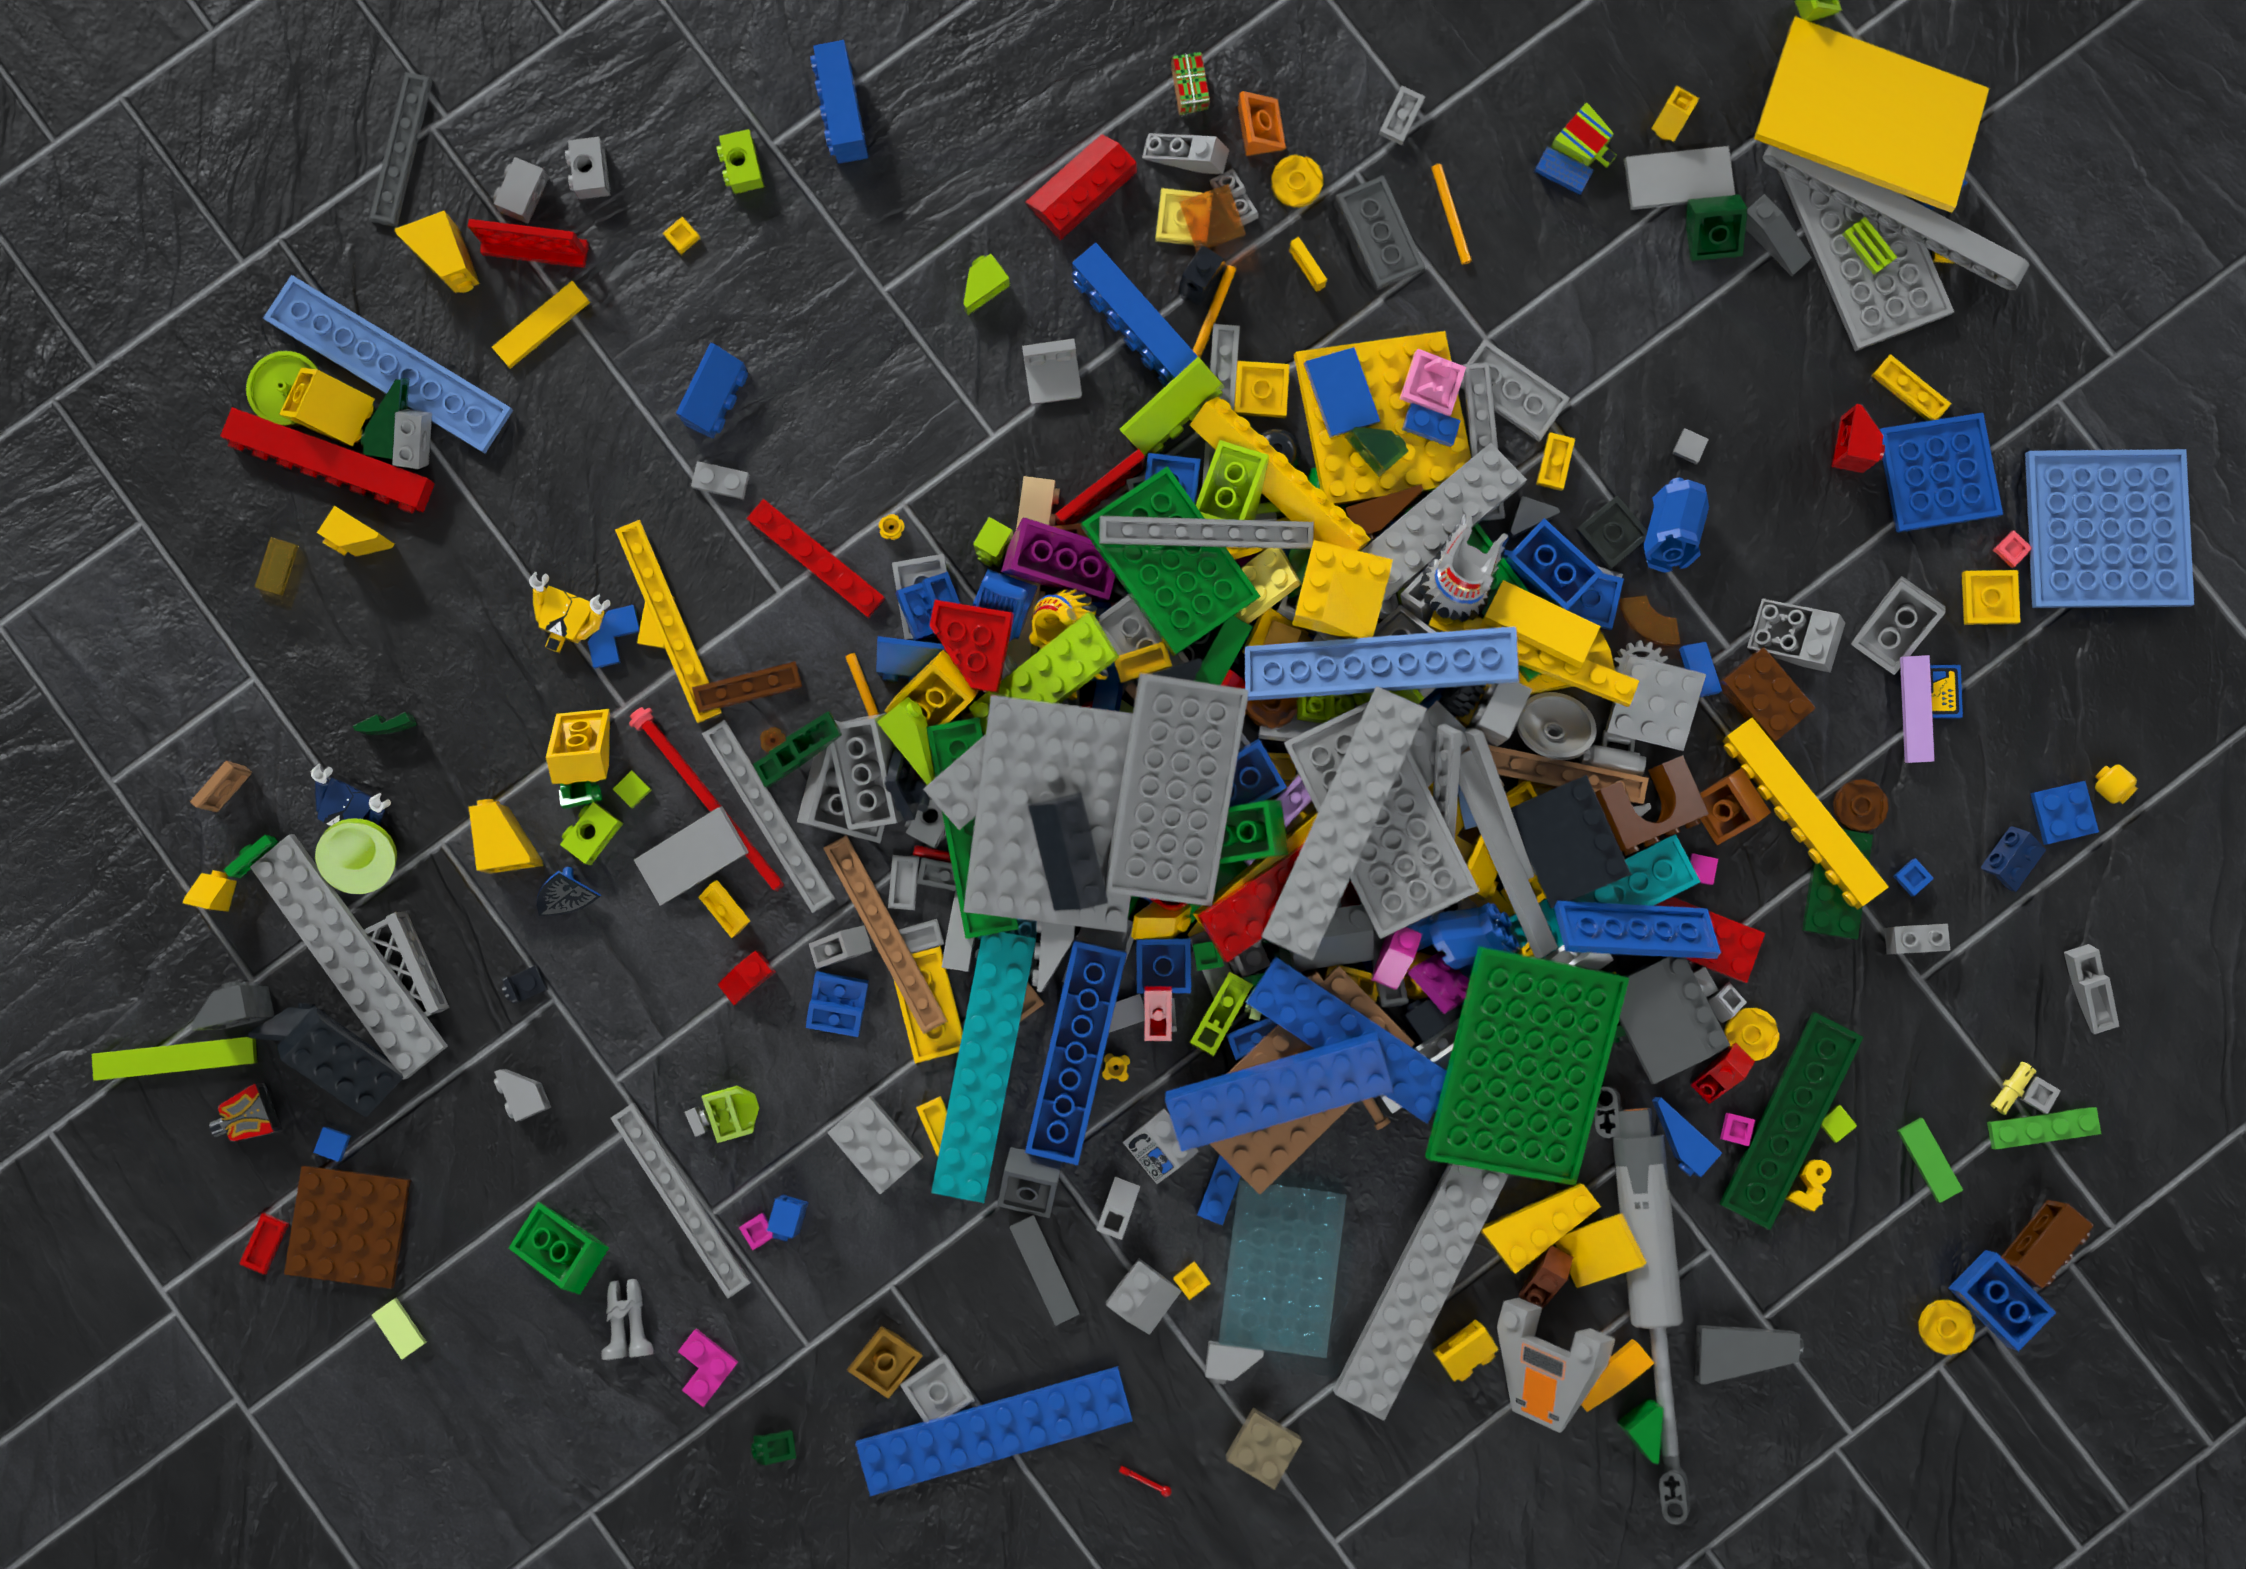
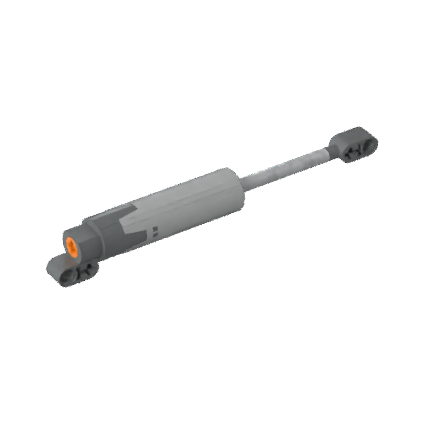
[1594,1085,1690,1525]

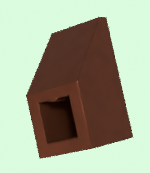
[1518,1245,1574,1309]

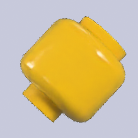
[2095,765,2138,804]

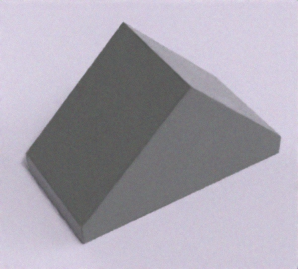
[1507,496,1560,540]

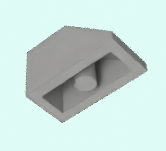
[809,925,872,969]
[1205,1341,1264,1384]

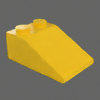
[546,709,610,784]

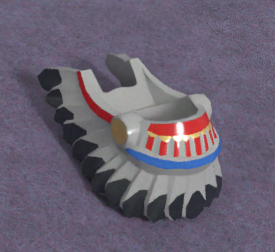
[1419,514,1509,622]

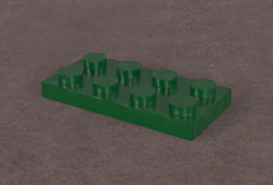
[1802,830,1873,940]

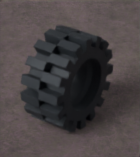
[1440,684,1487,717]

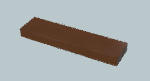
[692,661,802,714]

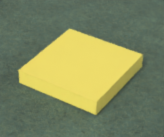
[1155,188,1213,247]

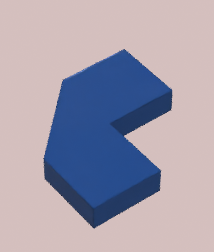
[588,605,640,669]

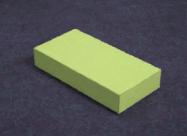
[372,1298,427,1360]

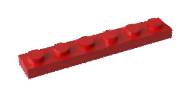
[746,499,885,618]

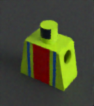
[1550,103,1617,168]

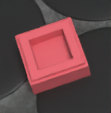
[1993,530,2031,568]

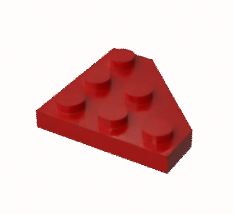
[930,600,1014,693]

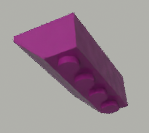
[1001,517,1115,602]

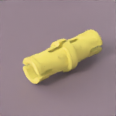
[1991,1062,2037,1115]

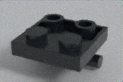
[884,746,932,821]

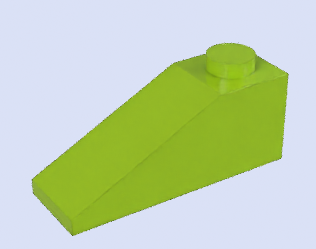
[877,697,936,785]
[1190,972,1253,1057]

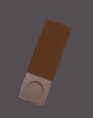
[1345,484,1423,543]

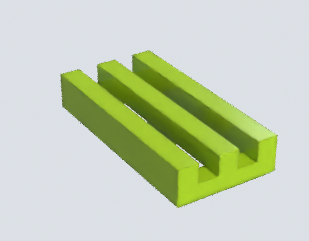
[1842,217,1897,275]

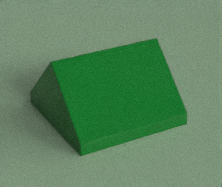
[1617,1398,1664,1464]

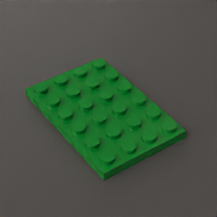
[1080,466,1261,657]

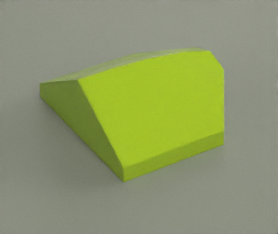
[702,1086,759,1143]

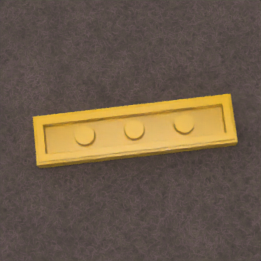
[492,281,590,369]

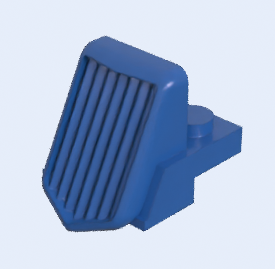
[972,569,1038,642]

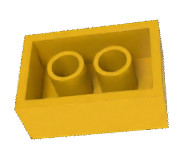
[884,650,979,727]

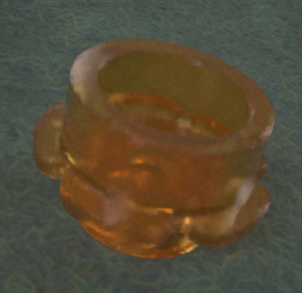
[760,727,786,752]

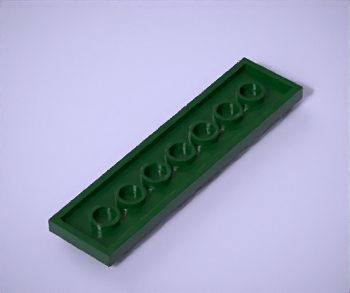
[1719,1012,1864,1230]

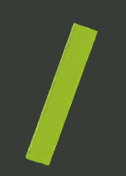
[92,1037,257,1081]

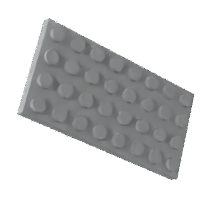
[1778,170,1954,351]
[1104,673,1249,906]
[1284,702,1479,939]

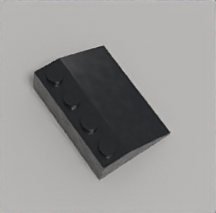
[1511,775,1631,909]

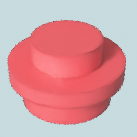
[629,707,654,731]

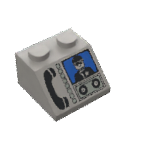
[1123,1108,1199,1184]

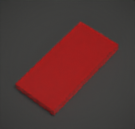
[1055,449,1145,526]

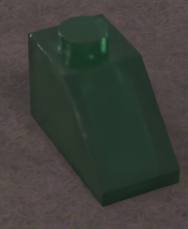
[1345,427,1409,477]

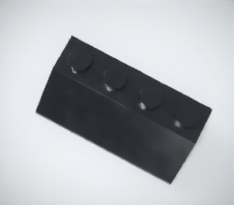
[1028,792,1108,911]

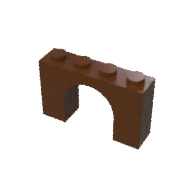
[1595,755,1709,856]

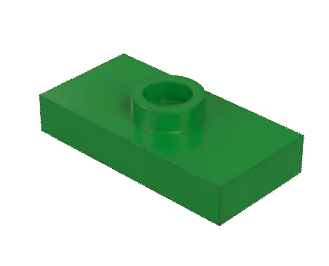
[224,835,279,878]

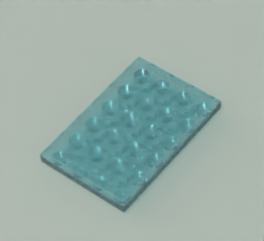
[1218,1180,1346,1358]

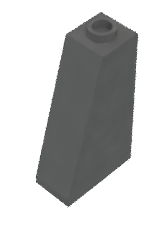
[1694,1325,1804,1384]

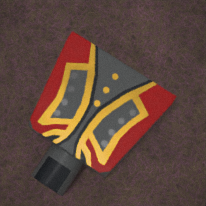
[209,1083,282,1142]

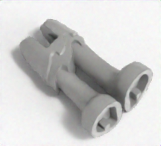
[602,1279,654,1360]

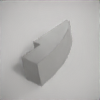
[942,891,976,972]
[2064,944,2119,1034]

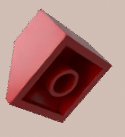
[1832,404,1885,473]

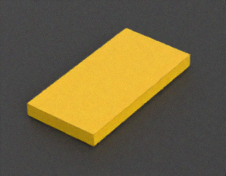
[1482,580,1601,668]
[894,946,963,1064]

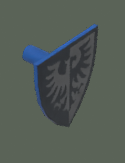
[537,867,601,916]

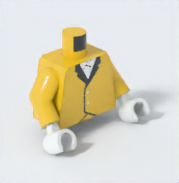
[529,572,610,653]

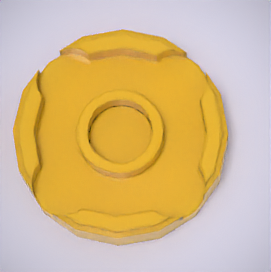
[1271,155,1323,207]
[1724,1008,1779,1061]
[1918,1299,1975,1355]

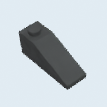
[1746,194,1812,276]

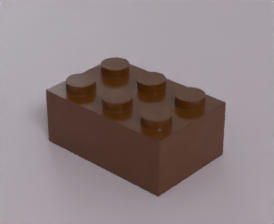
[1719,647,1816,743]
[2001,1200,2094,1289]

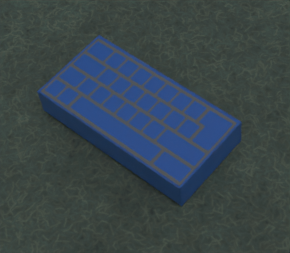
[1534,146,1594,195]

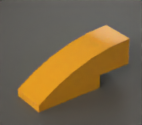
[1581,1339,1654,1412]

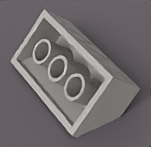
[830,713,904,830]

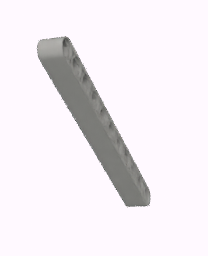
[1763,145,2029,290]

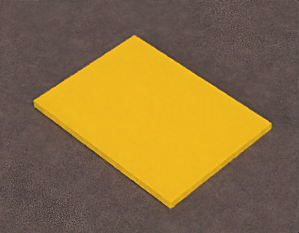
[1754,16,1989,213]

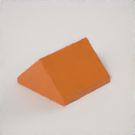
[1238,91,1286,156]

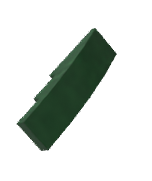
[753,711,842,787]

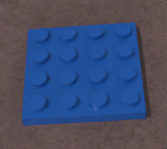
[1879,413,2003,532]

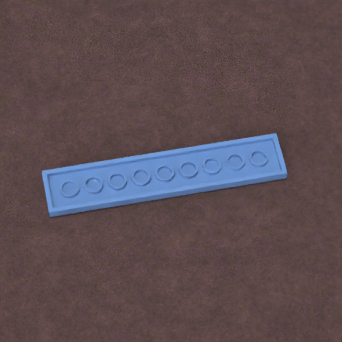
[263,275,513,454]
[1245,627,1519,701]

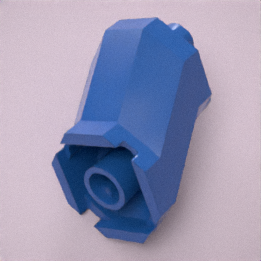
[1644,478,1709,573]
[1428,903,1520,970]

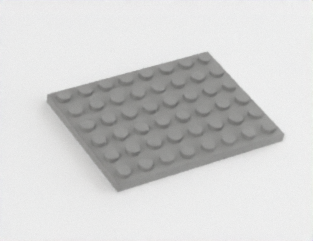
[963,695,1133,932]

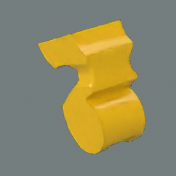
[1786,1160,1832,1211]

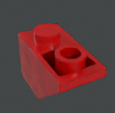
[1690,1043,1755,1104]

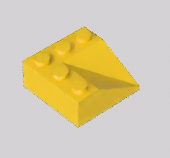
[1292,540,1393,639]

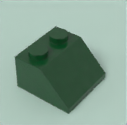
[1686,195,1748,261]

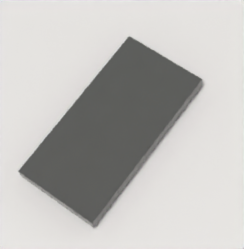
[1336,175,1425,290]

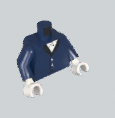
[311,764,391,828]

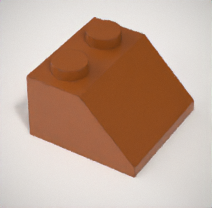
[1700,768,1771,845]

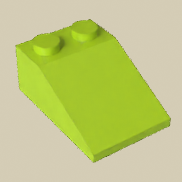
[1196,440,1269,520]

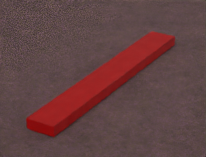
[641,720,784,891]

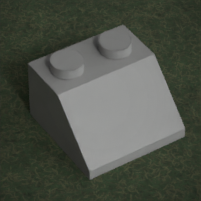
[1106,1258,1182,1335]

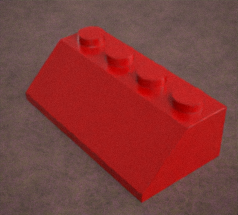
[1025,134,1136,240]

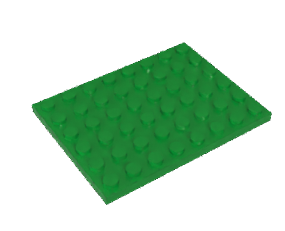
[1425,946,1630,1186]

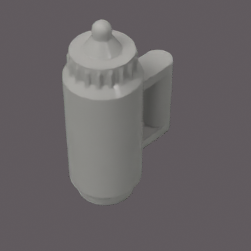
[1577,730,1646,777]

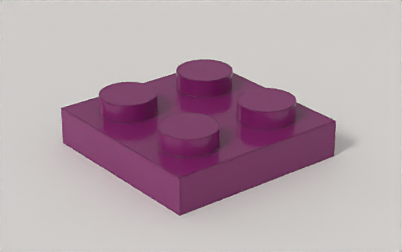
[1408,951,1470,1014]

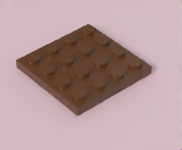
[284,1166,411,1289]

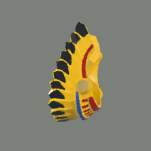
[1029,588,1108,700]

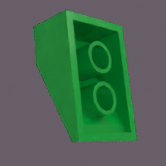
[1219,801,1289,864]
[508,1202,610,1294]

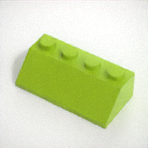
[1120,357,1225,458]

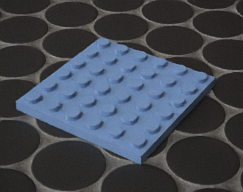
[2025,449,2194,608]

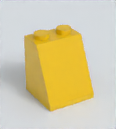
[395,211,480,293]
[279,368,375,446]
[469,799,543,874]

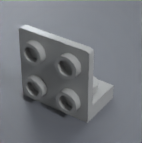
[1022,339,1082,405]

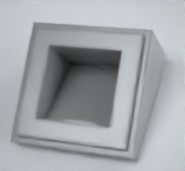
[1707,982,1747,1023]

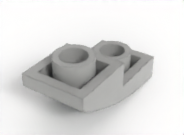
[1210,169,1258,229]

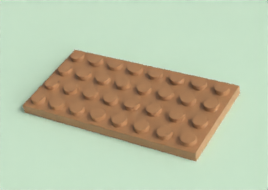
[1210,965,1415,1195]

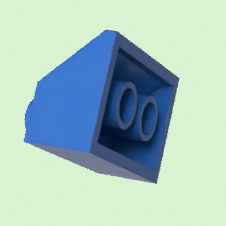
[676,342,748,439]
[876,636,948,683]

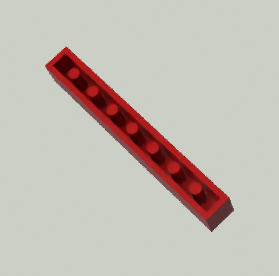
[220,407,435,514]

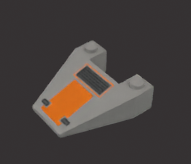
[1497,1298,1615,1433]

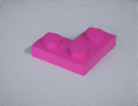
[678,1328,738,1407]

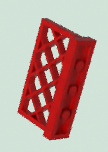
[468,219,589,268]

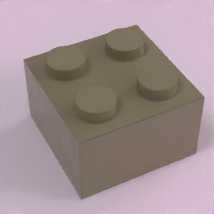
[1226,1408,1302,1489]

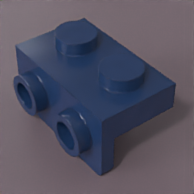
[1981,826,2046,892]

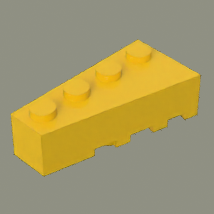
[1480,1183,1601,1274]

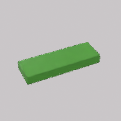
[1897,1118,1963,1203]

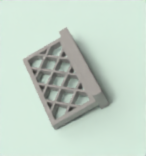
[364,911,450,1018]

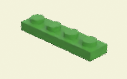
[1987,1107,2101,1149]

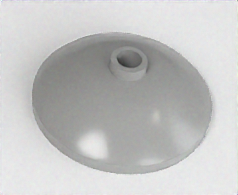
[1517,692,1597,760]

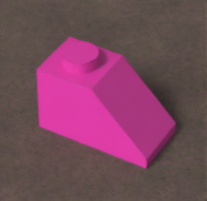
[1371,927,1422,990]

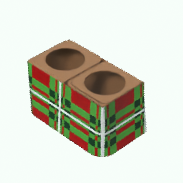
[1171,52,1209,116]

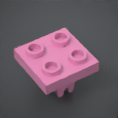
[1400,349,1466,416]

